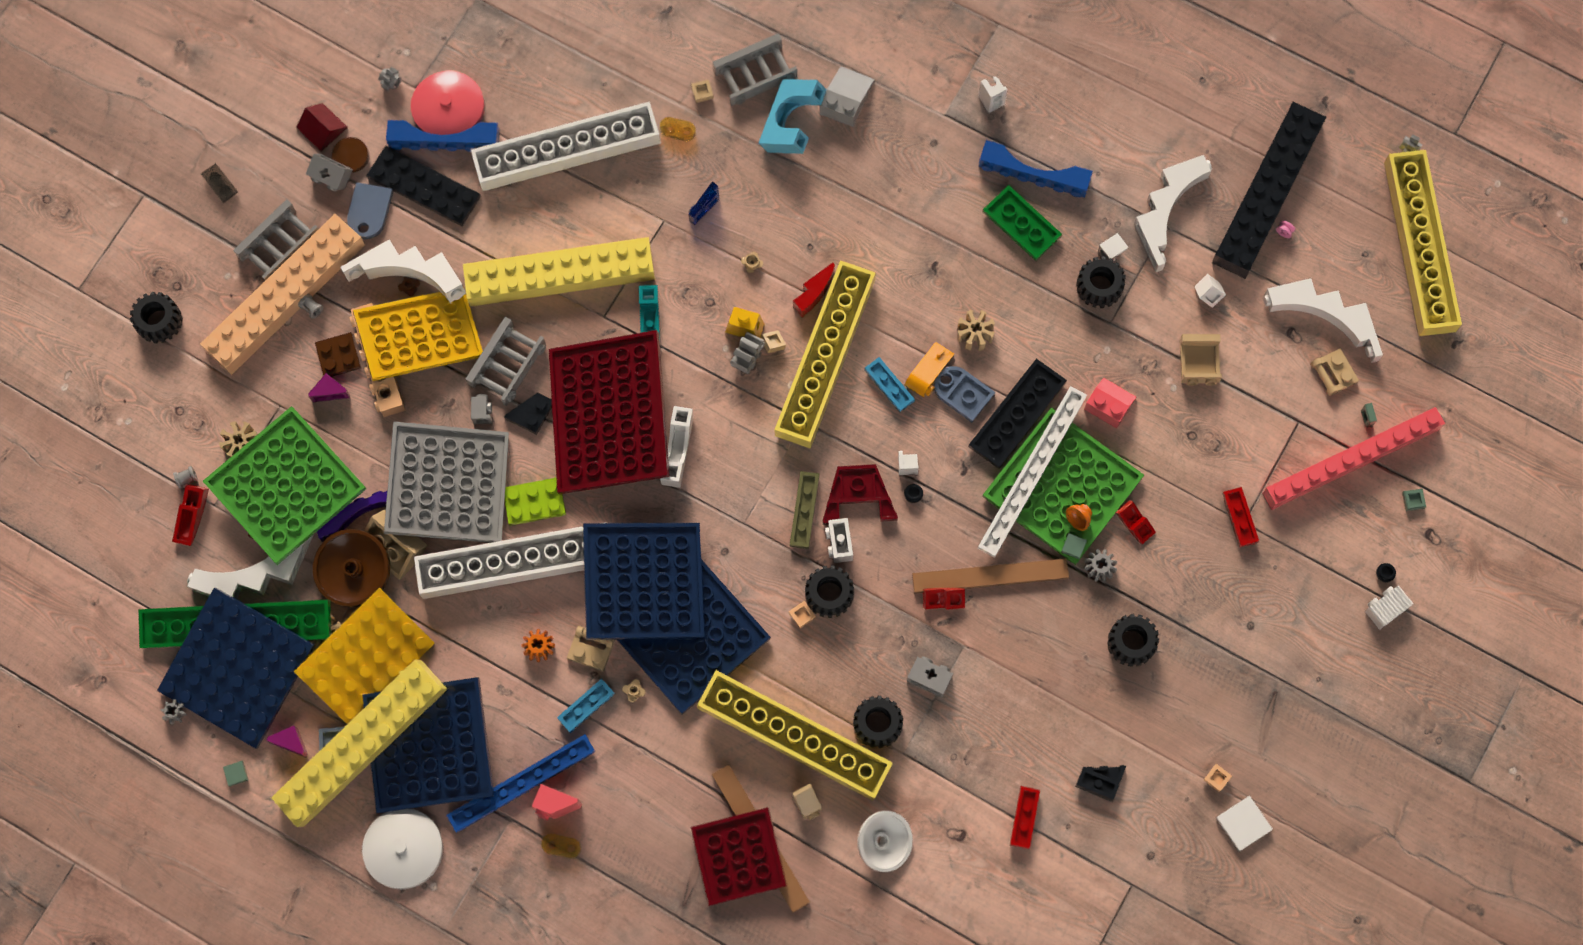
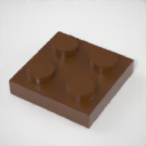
[315,332,361,377]

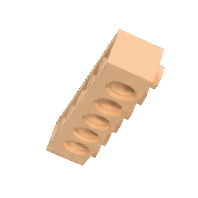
[349,303,406,417]

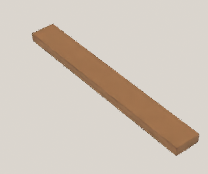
[912,559,1069,594]
[712,764,810,913]

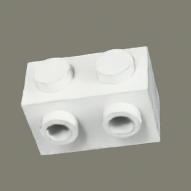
[825,518,853,563]

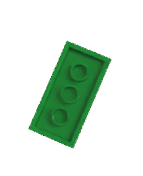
[982,185,1062,261]

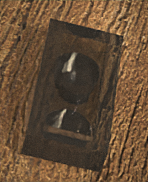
[201,163,238,203]

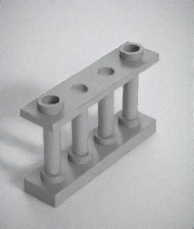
[712,33,798,106]
[233,199,319,281]
[466,317,546,406]

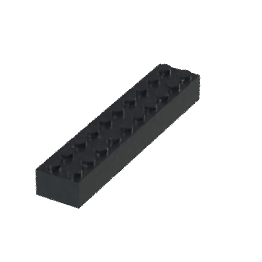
[1212,102,1326,279]

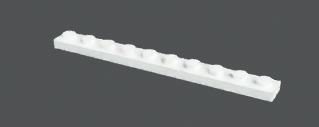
[978,386,1087,558]

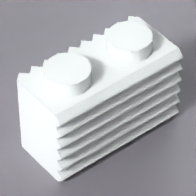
[1365,585,1413,630]

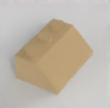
[364,509,428,580]

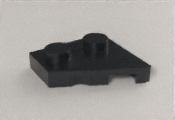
[504,392,552,435]
[1075,765,1126,802]

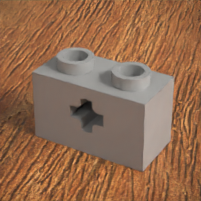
[306,154,353,192]
[907,656,953,698]

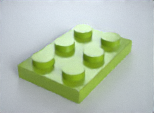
[504,477,566,526]

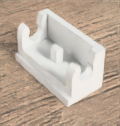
[979,76,1007,113]

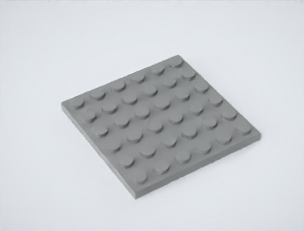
[384,422,509,543]

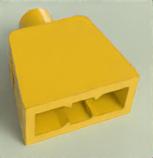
[725,307,765,338]

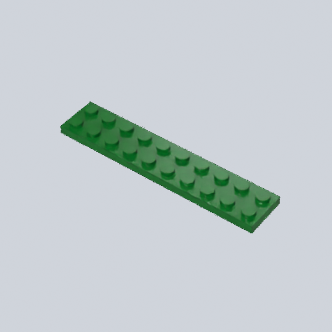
[138,600,331,648]

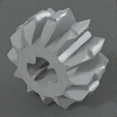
[1084,549,1117,582]

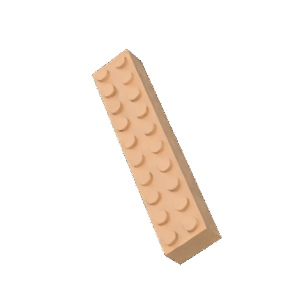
[200,214,365,375]

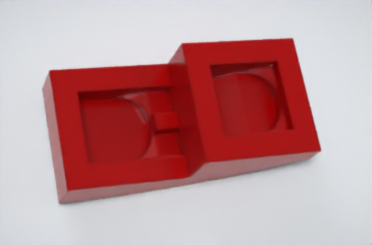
[1115,500,1156,544]
[923,588,965,610]

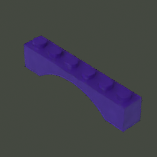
[317,491,387,542]

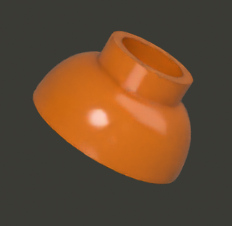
[1065,504,1092,531]

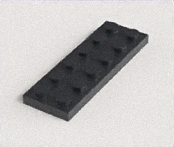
[367,145,481,226]
[968,358,1067,469]

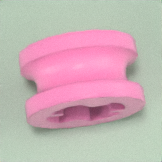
[1276,221,1295,238]

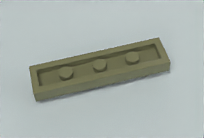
[790,471,820,549]

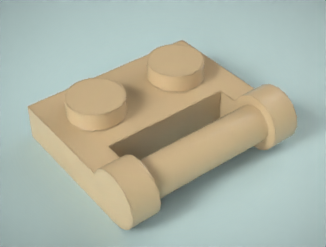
[1310,349,1359,396]
[567,626,615,672]

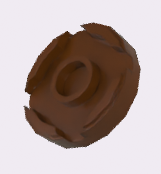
[332,137,369,173]

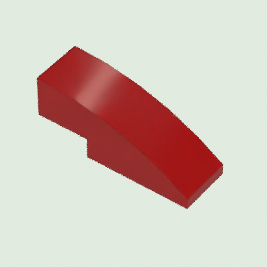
[793,262,835,318]
[172,485,209,546]

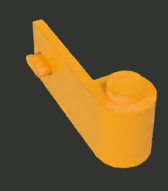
[904,342,954,398]

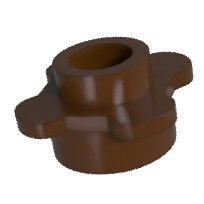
[398,276,420,296]

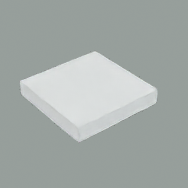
[1216,796,1273,851]

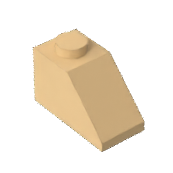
[792,784,822,820]

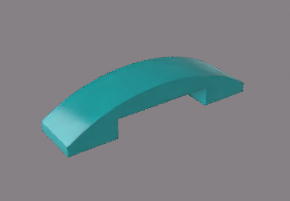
[639,285,660,343]

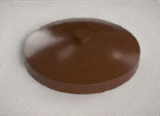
[313,529,390,607]

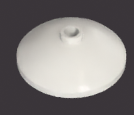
[858,811,913,872]

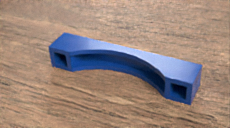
[386,120,500,152]
[979,140,1093,198]

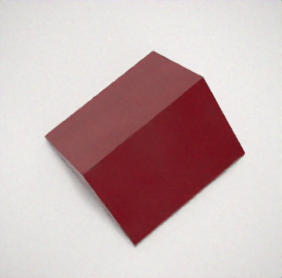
[296,103,348,152]

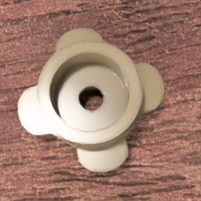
[741,252,763,273]
[622,679,646,702]

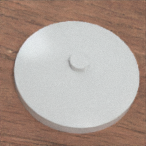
[362,809,443,889]

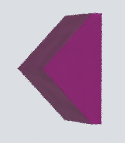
[308,373,350,403]
[266,726,308,757]

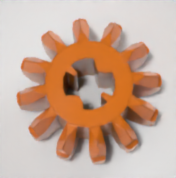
[521,629,555,663]

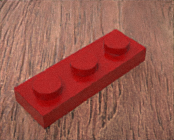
[1222,487,1259,548]
[1009,786,1040,850]

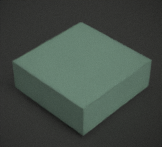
[1361,403,1377,428]
[1402,489,1426,511]
[1061,534,1087,559]
[223,761,249,787]

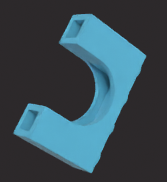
[758,79,827,154]

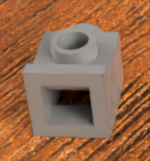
[471,394,493,424]

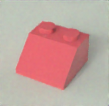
[1084,378,1136,429]
[532,784,582,820]

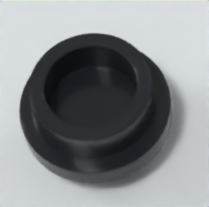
[904,484,923,503]
[1376,563,1396,582]

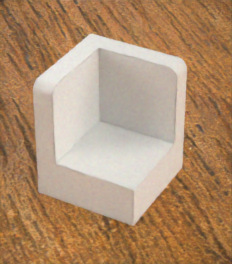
[1097,233,1128,263]
[1195,274,1226,308]
[898,451,919,475]

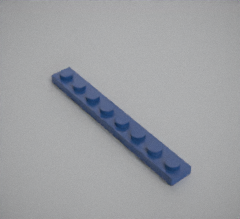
[447,734,595,833]

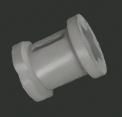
[298,294,324,319]
[173,466,198,488]

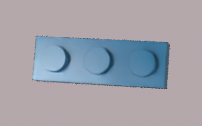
[864,357,915,412]
[557,679,615,733]

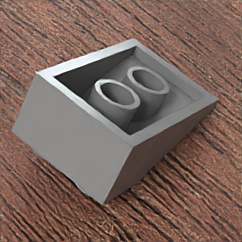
[820,67,875,127]

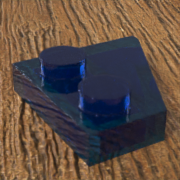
[688,182,720,225]

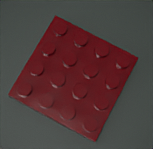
[691,807,788,906]

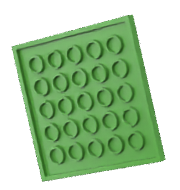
[203,406,366,565]
[982,408,1144,565]

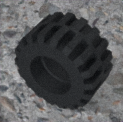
[1076,256,1126,308]
[130,292,183,343]
[805,565,854,618]
[1107,614,1159,667]
[853,695,903,749]

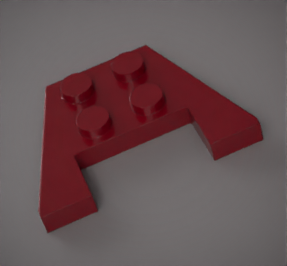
[822,464,898,525]

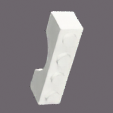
[660,406,694,488]

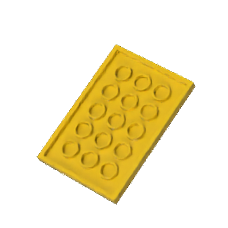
[353,292,483,381]
[294,588,435,724]

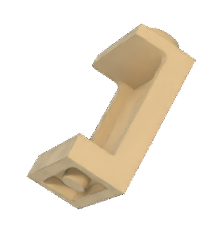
[1180,334,1222,386]

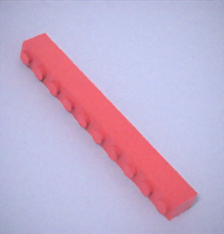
[1262,407,1445,510]

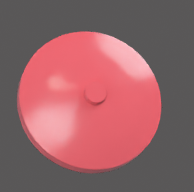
[411,71,485,135]

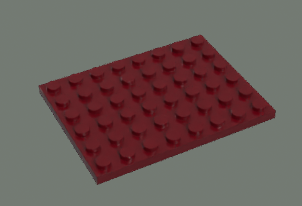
[549,330,670,494]

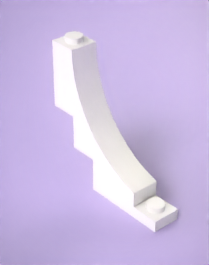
[1134,155,1212,272]
[340,240,466,303]
[1263,278,1383,363]
[187,534,314,599]

